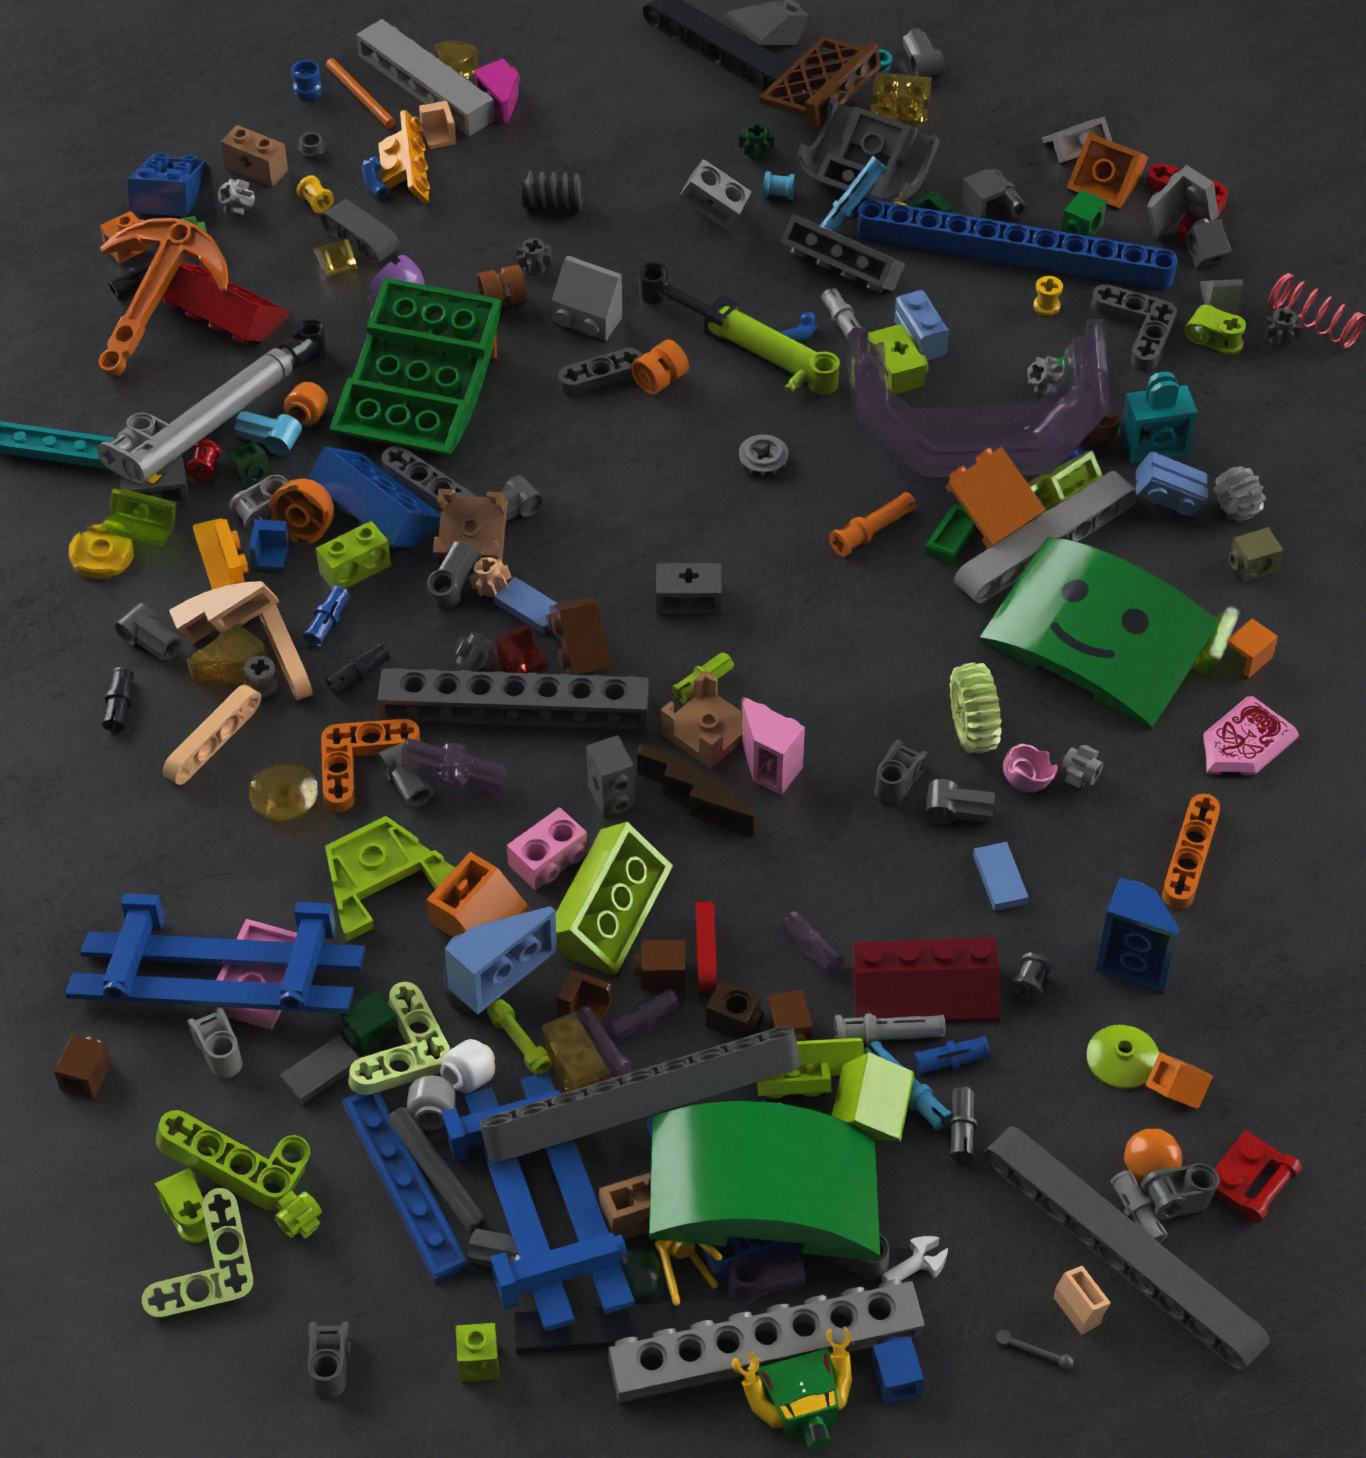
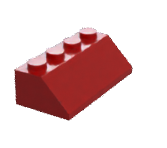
[161,262,290,344]

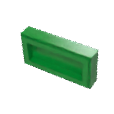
[925,503,978,564]

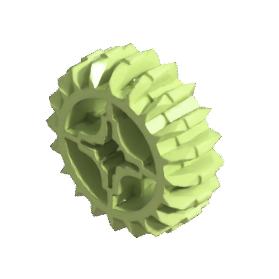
[949,662,1002,754]

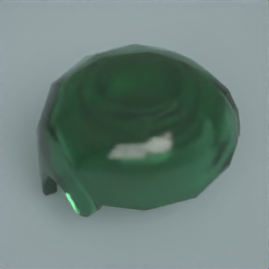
[620,1248,667,1305]

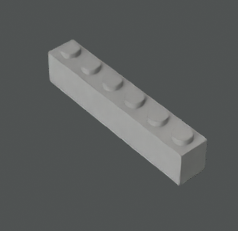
[356,19,495,136]

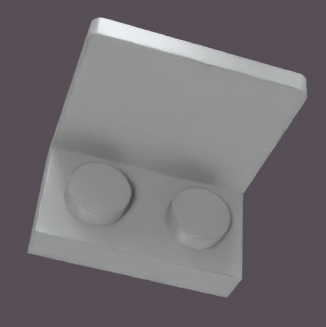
[1147,165,1219,240]

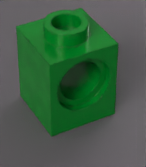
[1061,190,1107,237]

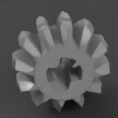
[1213,466,1266,522]

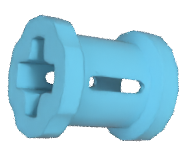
[763,171,796,201]

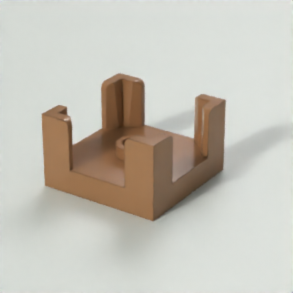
[433,489,508,561]
[661,670,746,770]

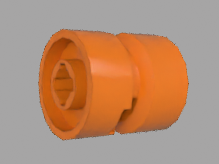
[631,339,689,395]

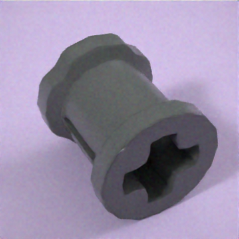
[245,656,278,699]
[1011,952,1052,1001]

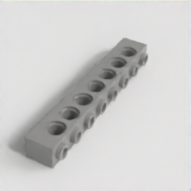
[608,1279,925,1403]

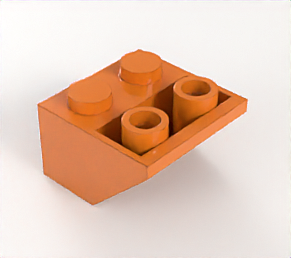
[427,852,528,937]

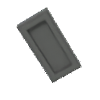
[280,1035,360,1105]

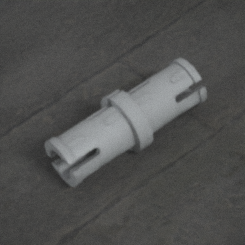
[821,288,864,342]
[1110,1170,1168,1243]

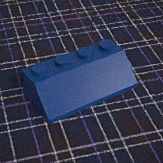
[307,446,441,549]

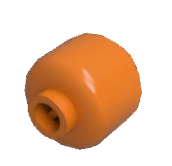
[283,382,329,428]

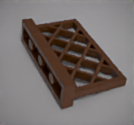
[759,36,881,129]

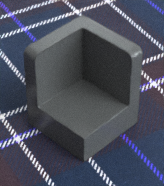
[961,169,1006,218]

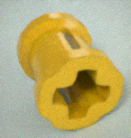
[296,175,334,213]
[1033,276,1063,316]

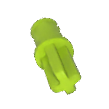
[672,652,734,704]

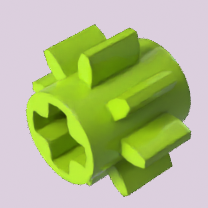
[274,1190,322,1239]

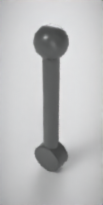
[996,1330,1074,1370]

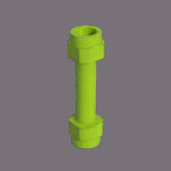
[487,999,553,1075]

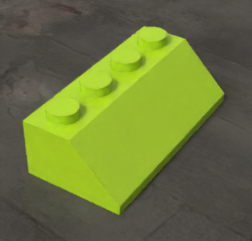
[556,822,673,975]

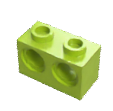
[316,521,391,589]

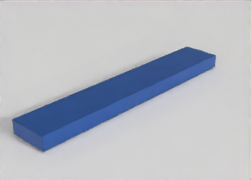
[342,1092,469,1284]

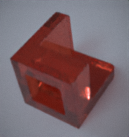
[496,623,547,673]

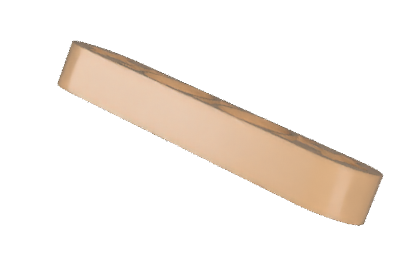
[259,604,313,701]
[163,684,261,785]

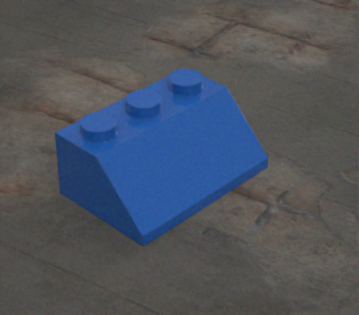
[1095,878,1179,993]

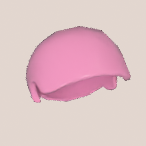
[1003,743,1058,793]

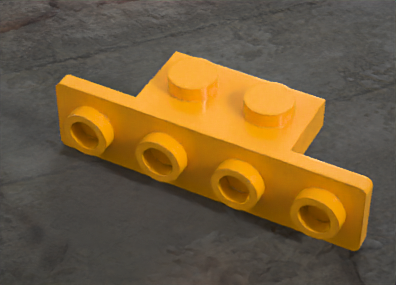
[379,110,430,205]
[193,518,249,590]

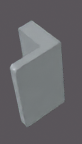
[1042,116,1113,163]

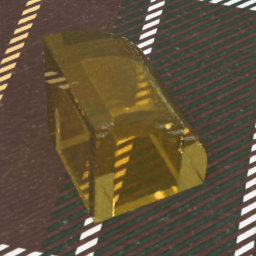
[435,40,479,79]
[313,239,357,277]

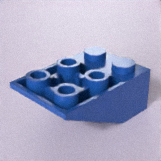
[128,153,207,217]

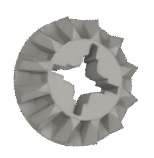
[738,435,789,476]

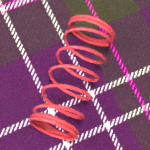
[1268,273,1365,349]

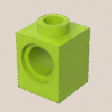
[456,1323,499,1382]

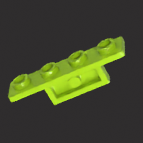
[756,1038,864,1099]

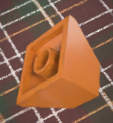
[1066,133,1149,208]

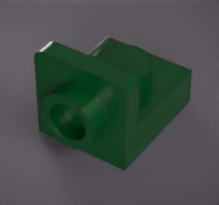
[225,441,273,490]

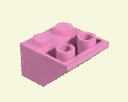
[742,698,805,795]

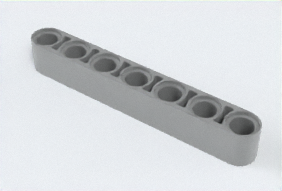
[954,471,1138,604]

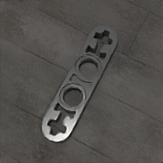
[382,446,477,511]

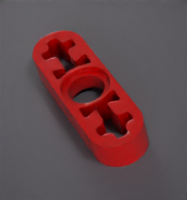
[696,902,717,994]

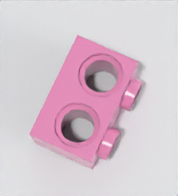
[507,807,588,890]

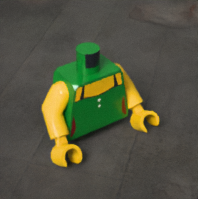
[731,1326,852,1450]

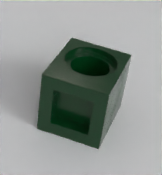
[340,990,400,1056]

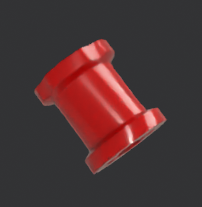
[186,439,221,481]

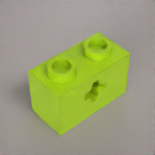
[867,324,928,396]

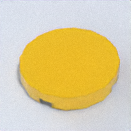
[69,524,134,579]

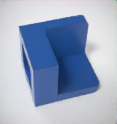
[249,520,290,571]

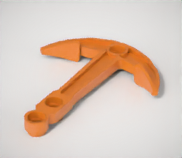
[99,218,228,376]

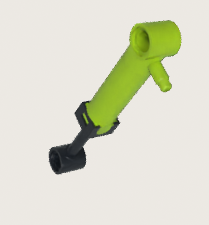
[638,261,840,395]

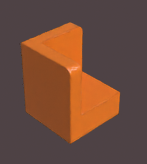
[1228,618,1278,678]
[1145,1052,1213,1109]

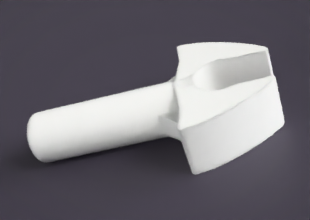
[881,1236,948,1282]

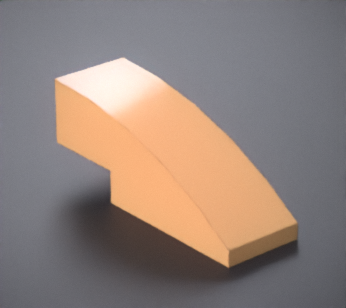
[169,581,279,644]

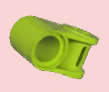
[1184,305,1246,355]
[154,1168,213,1244]

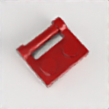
[1214,1130,1302,1223]

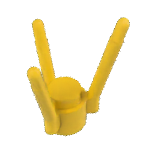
[654,1240,722,1306]

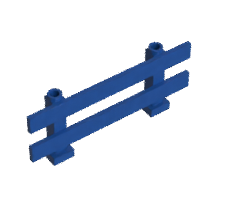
[65,893,366,1014]
[442,1072,635,1332]

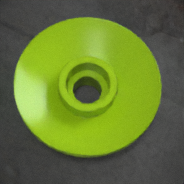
[1086,1025,1159,1090]

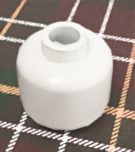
[440,1039,495,1094]

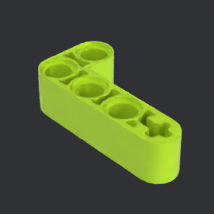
[156,1110,310,1211]

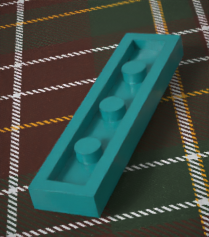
[0,421,115,469]

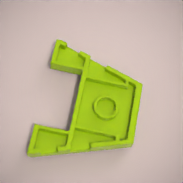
[325,816,457,942]

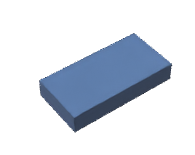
[494,577,558,634]
[973,842,1029,911]

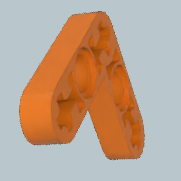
[321,719,420,813]

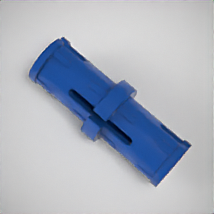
[302,586,350,647]
[914,1036,991,1075]

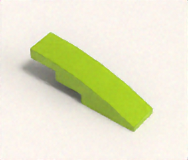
[1028,451,1103,515]

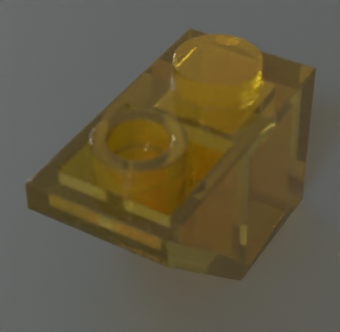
[187,623,266,684]

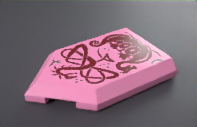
[1203,696,1299,775]

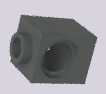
[1184,219,1232,269]

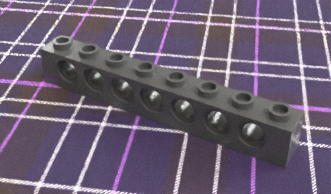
[377,668,649,730]

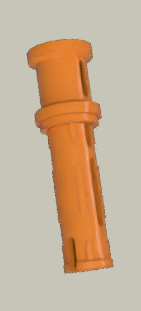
[829,492,917,557]

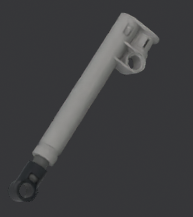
[97,319,326,484]

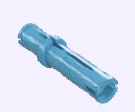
[820,156,887,232]
[864,1041,953,1131]

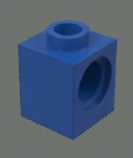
[871,1337,924,1405]

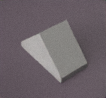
[1200,279,1243,315]

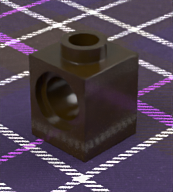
[706,980,764,1039]

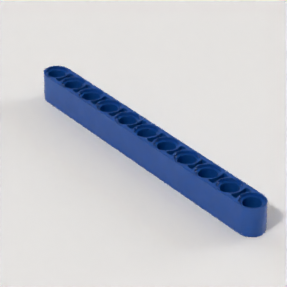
[857,200,1177,289]

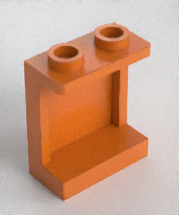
[945,446,1046,549]

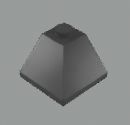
[724,0,809,45]

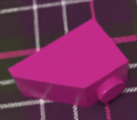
[474,58,520,124]

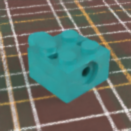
[1119,372,1198,464]

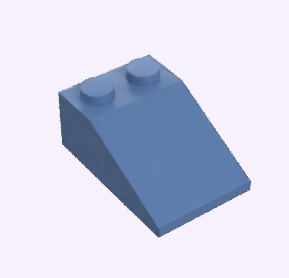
[445,906,557,1014]

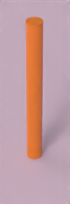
[326,58,395,128]

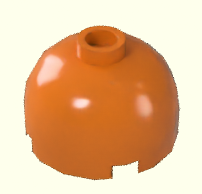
[268,478,334,544]

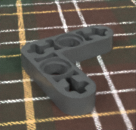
[1091,284,1177,371]

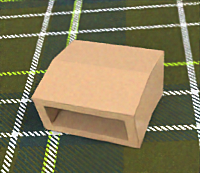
[1054,1266,1111,1335]

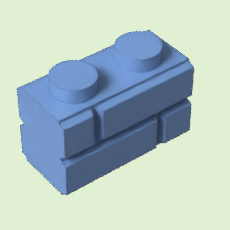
[894,290,949,361]
[1136,452,1208,517]

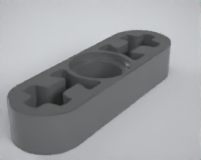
[558,348,642,396]

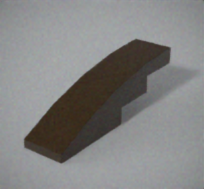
[637,744,756,837]

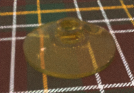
[249,763,318,820]

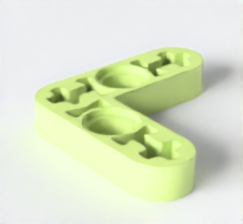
[348,982,450,1095]
[142,1188,253,1317]

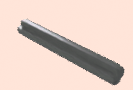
[389,1107,484,1231]

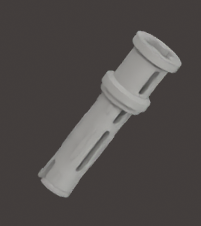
[834,1013,946,1046]

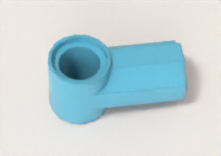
[234,411,302,456]

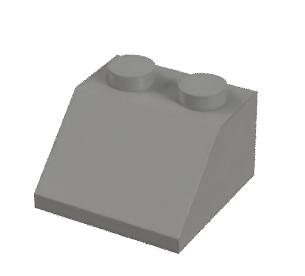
[552,255,623,341]

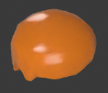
[1124,1129,1183,1182]

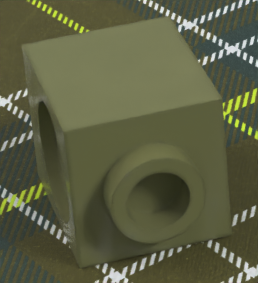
[1228,527,1283,581]

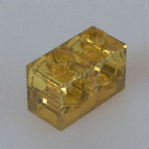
[871,72,932,122]
[541,1012,607,1092]

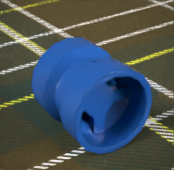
[291,60,322,101]

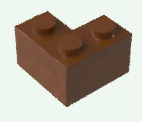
[546,597,612,675]

